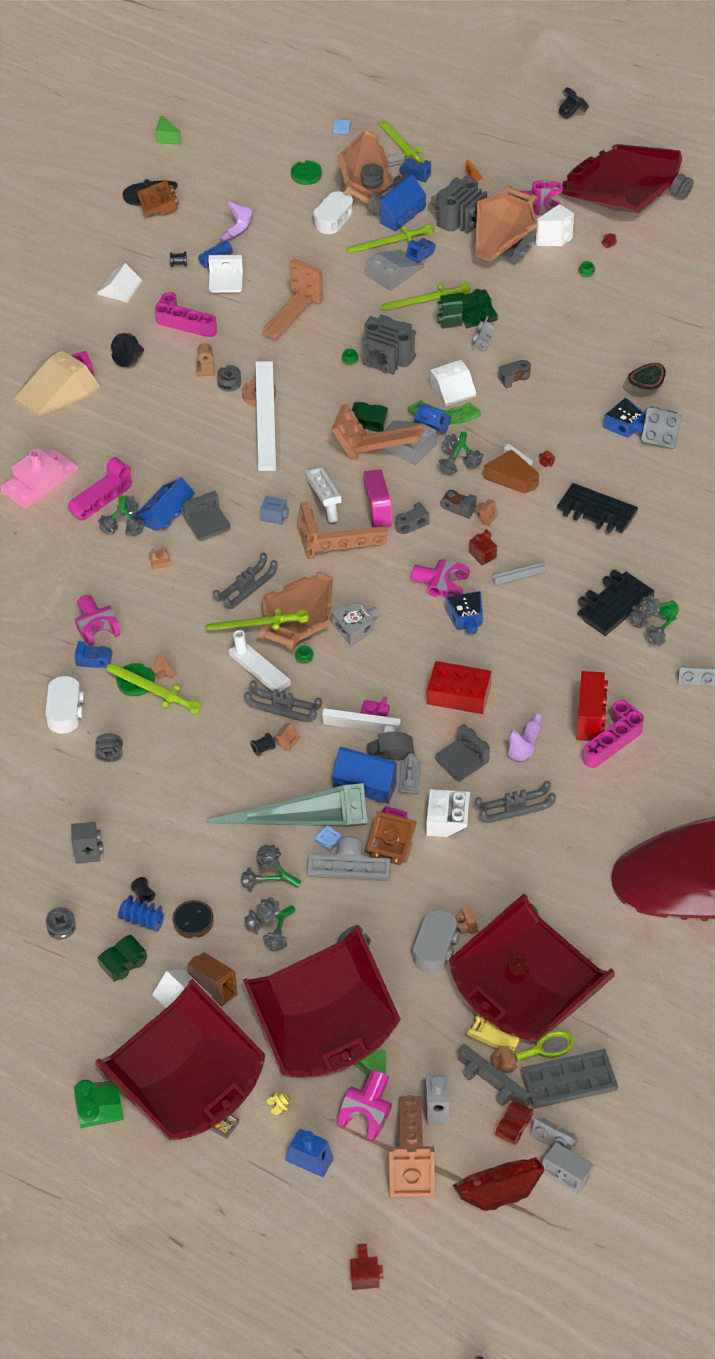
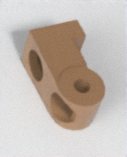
[196,343,215,377]

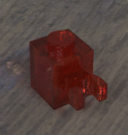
[469,529,497,566]
[350,1244,384,1290]

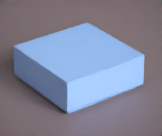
[333,119,351,134]
[314,825,343,852]

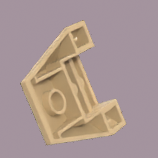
[14,349,100,416]

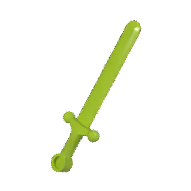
[379,121,426,163]
[347,224,434,253]
[381,282,471,310]
[206,608,309,630]
[106,663,200,714]

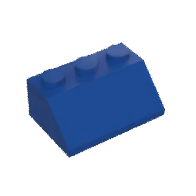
[380,174,426,232]
[133,477,195,531]
[332,746,397,804]

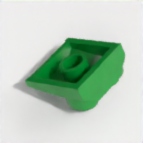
[74,1080,124,1128]

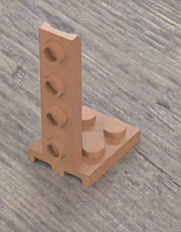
[262,258,323,340]
[331,404,424,460]
[297,502,388,559]
[389,1095,435,1197]

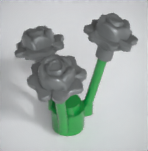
[628,595,679,646]

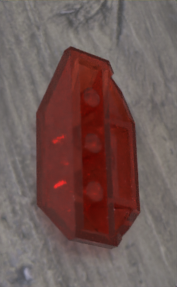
[453,1157,545,1211]

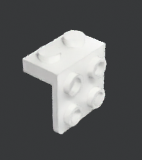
[209,255,243,293]

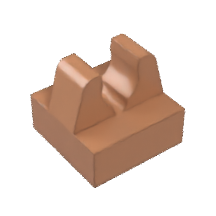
[475,499,498,525]
[149,547,171,570]
[151,653,176,679]
[273,723,300,750]
[454,905,479,935]
[490,1045,517,1073]

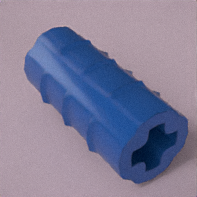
[198,240,233,268]

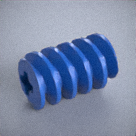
[118,895,164,932]

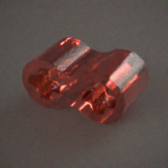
[495,1101,534,1145]

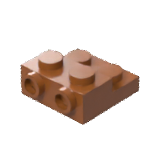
[137,180,179,217]
[366,811,417,865]

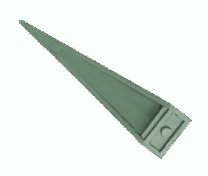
[206,783,368,827]

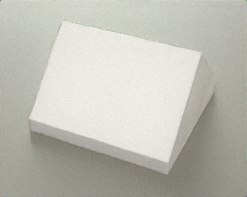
[98,263,142,303]
[152,970,212,1008]

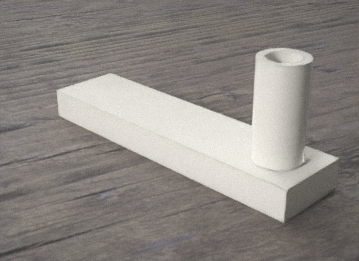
[305,467,341,523]
[229,630,291,693]
[322,708,401,733]

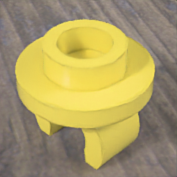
[266,1091,290,1115]

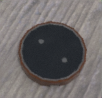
[172,900,214,938]

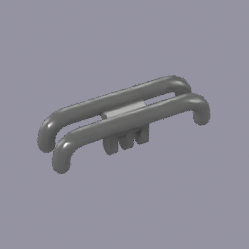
[213,553,278,608]
[244,680,322,722]
[474,781,556,823]

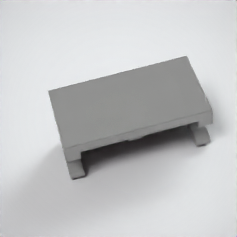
[540,1142,594,1194]

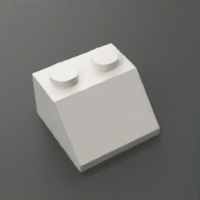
[536,204,574,246]
[430,360,476,407]

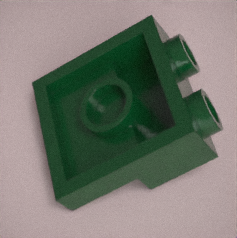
[460,289,498,329]

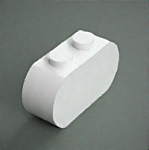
[313,191,353,234]
[45,676,84,733]

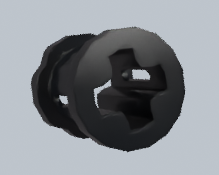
[170,251,187,267]
[250,733,276,757]
[131,877,156,904]

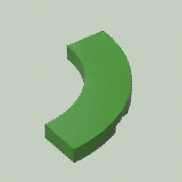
[408,400,481,425]

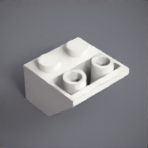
[427,789,470,837]

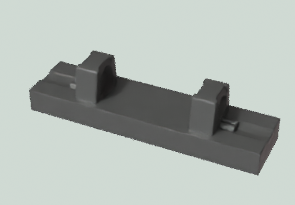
[458,1044,531,1111]

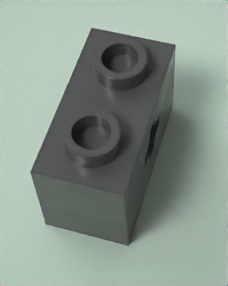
[71,822,104,864]

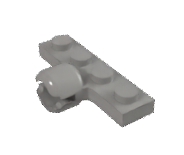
[307,836,390,881]

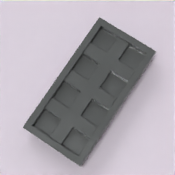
[522,1049,618,1109]

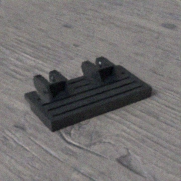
[557,483,638,533]
[577,569,654,637]

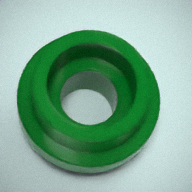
[578,261,595,276]
[342,349,359,364]
[295,645,314,663]

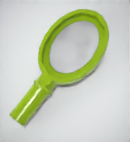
[514,1031,573,1061]

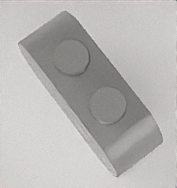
[413,910,460,973]

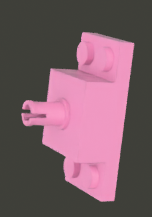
[0,448,78,508]

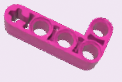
[155,292,217,337]
[68,457,132,520]
[363,469,392,527]
[583,700,644,768]

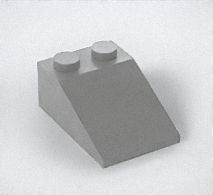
[366,250,424,291]
[384,421,436,466]

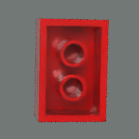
[427,661,492,714]
[576,671,608,741]

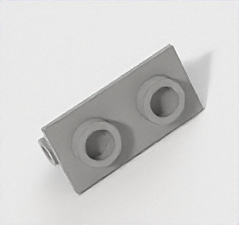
[472,316,495,350]
[678,666,715,687]
[399,753,421,794]
[530,1118,578,1151]

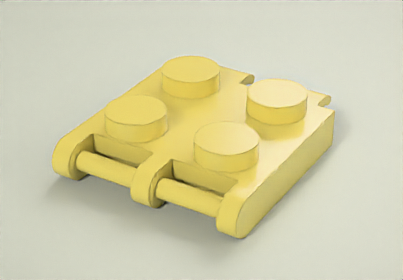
[466,1014,520,1051]

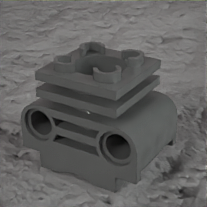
[436,175,487,234]
[362,314,416,375]

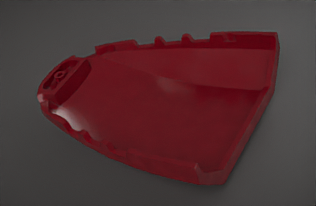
[611,816,715,921]

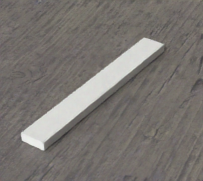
[256,361,276,471]

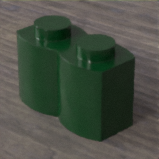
[437,293,463,329]
[352,402,388,432]
[98,934,147,982]

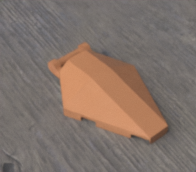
[337,130,394,206]
[475,185,538,262]
[259,572,333,650]

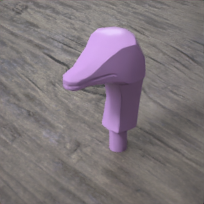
[219,201,253,242]
[508,713,542,761]

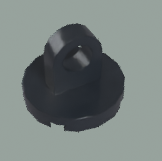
[558,87,589,119]
[111,333,144,367]

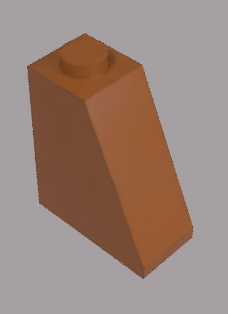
[484,449,539,494]
[188,952,238,1007]

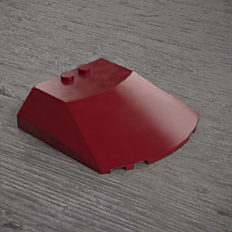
[561,144,682,213]
[449,894,615,1041]
[243,925,401,1077]
[95,979,266,1140]

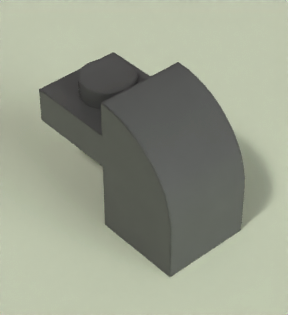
[367,731,415,761]

